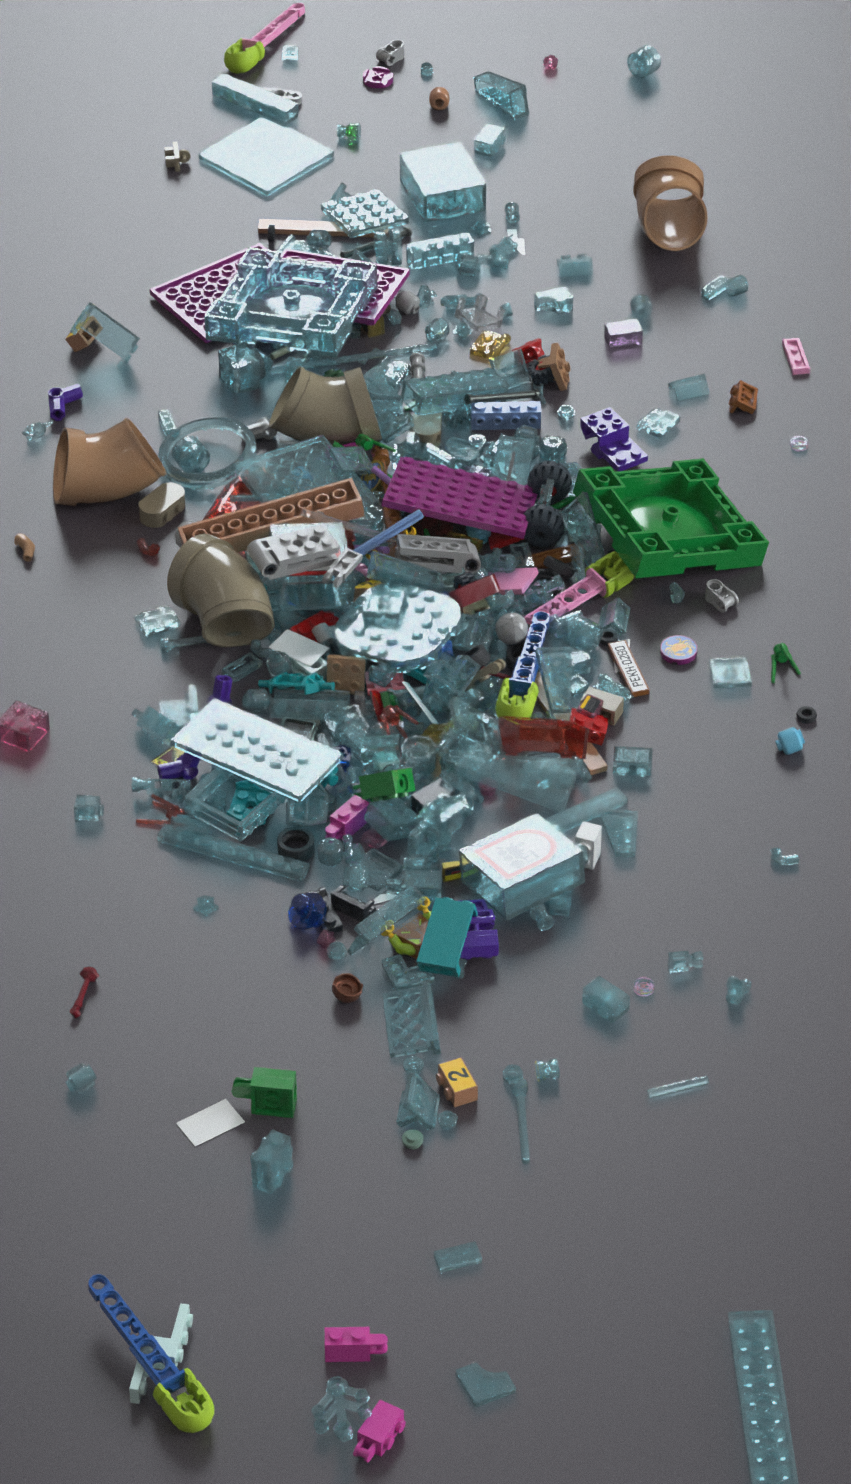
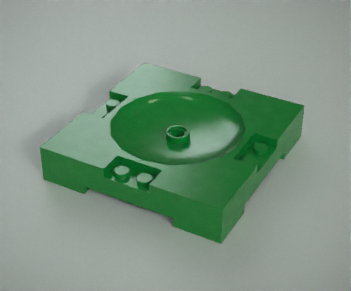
[573,458,769,578]

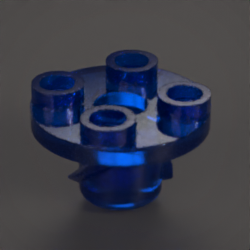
[288,892,327,930]

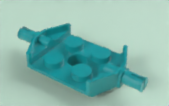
[258,672,335,695]
[227,771,274,836]

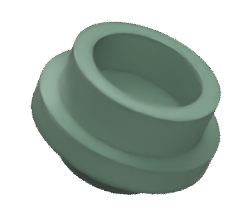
[402,1130,423,1149]

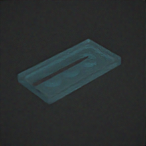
[491,435,535,485]

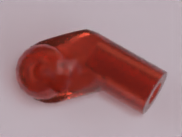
[137,538,160,556]

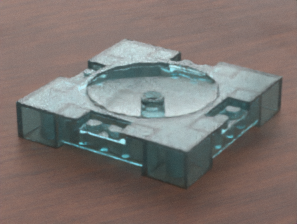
[204,247,378,357]

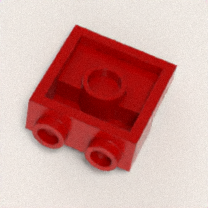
[565,708,609,746]

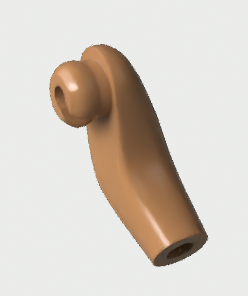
[14,533,35,562]

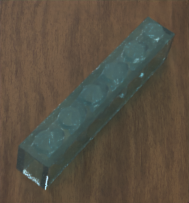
[212,73,298,125]

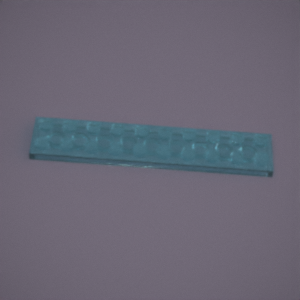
[728,1310,799,1484]

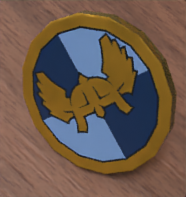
[360,460,385,496]

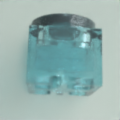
[218,343,266,396]

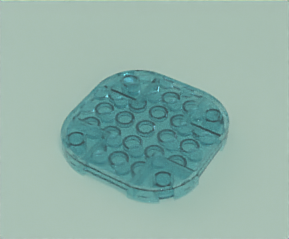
[335,583,462,673]

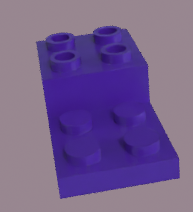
[580,407,648,471]
[459,899,499,959]

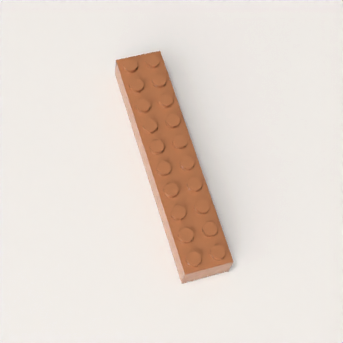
[178,478,365,552]

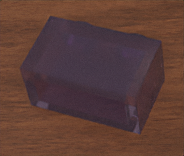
[604,319,643,349]

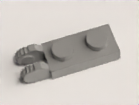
[322,548,363,588]

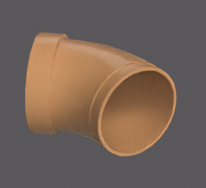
[633,156,708,251]
[53,417,167,506]

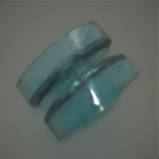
[374,228,402,265]

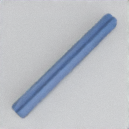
[353,510,424,555]

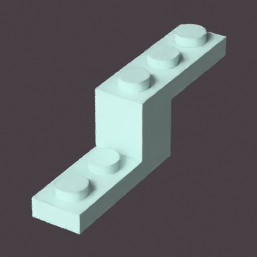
[129,1303,193,1404]

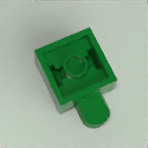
[352,768,415,802]
[231,1067,297,1118]

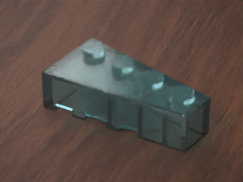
[473,71,529,120]

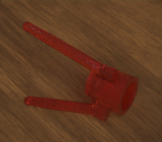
[380,705,418,745]
[135,794,186,826]

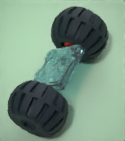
[523,460,572,548]

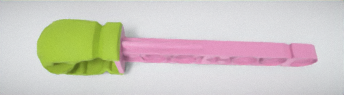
[224,3,305,74]
[524,551,634,632]

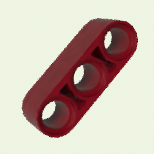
[448,573,501,610]

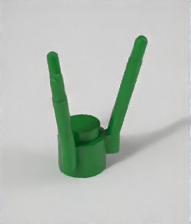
[355,434,396,467]
[771,643,801,683]

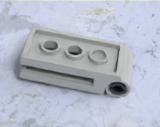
[247,524,339,580]
[395,534,481,574]

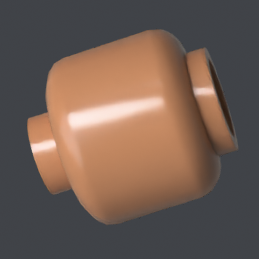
[429,87,450,110]

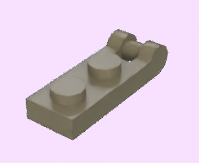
[454,659,506,692]

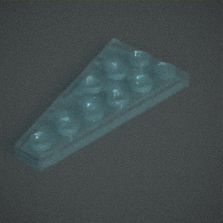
[454,753,584,813]

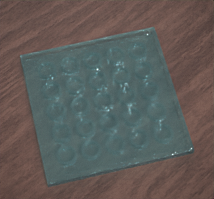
[199,115,334,196]
[232,435,379,510]

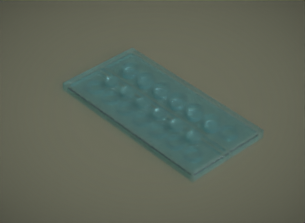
[170,698,343,802]

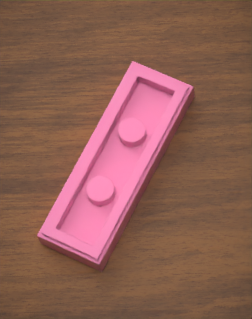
[782,338,810,375]

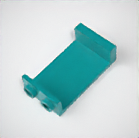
[416,897,478,978]

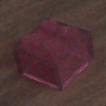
[0,700,50,752]

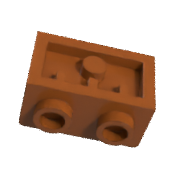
[728,380,758,414]

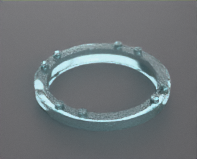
[158,417,257,490]

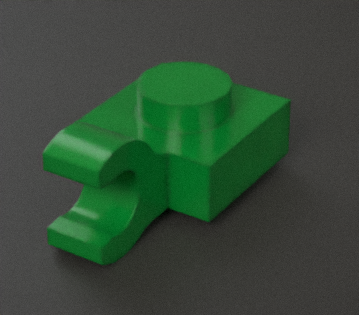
[380,691,403,725]

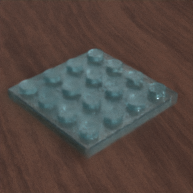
[321,190,409,238]

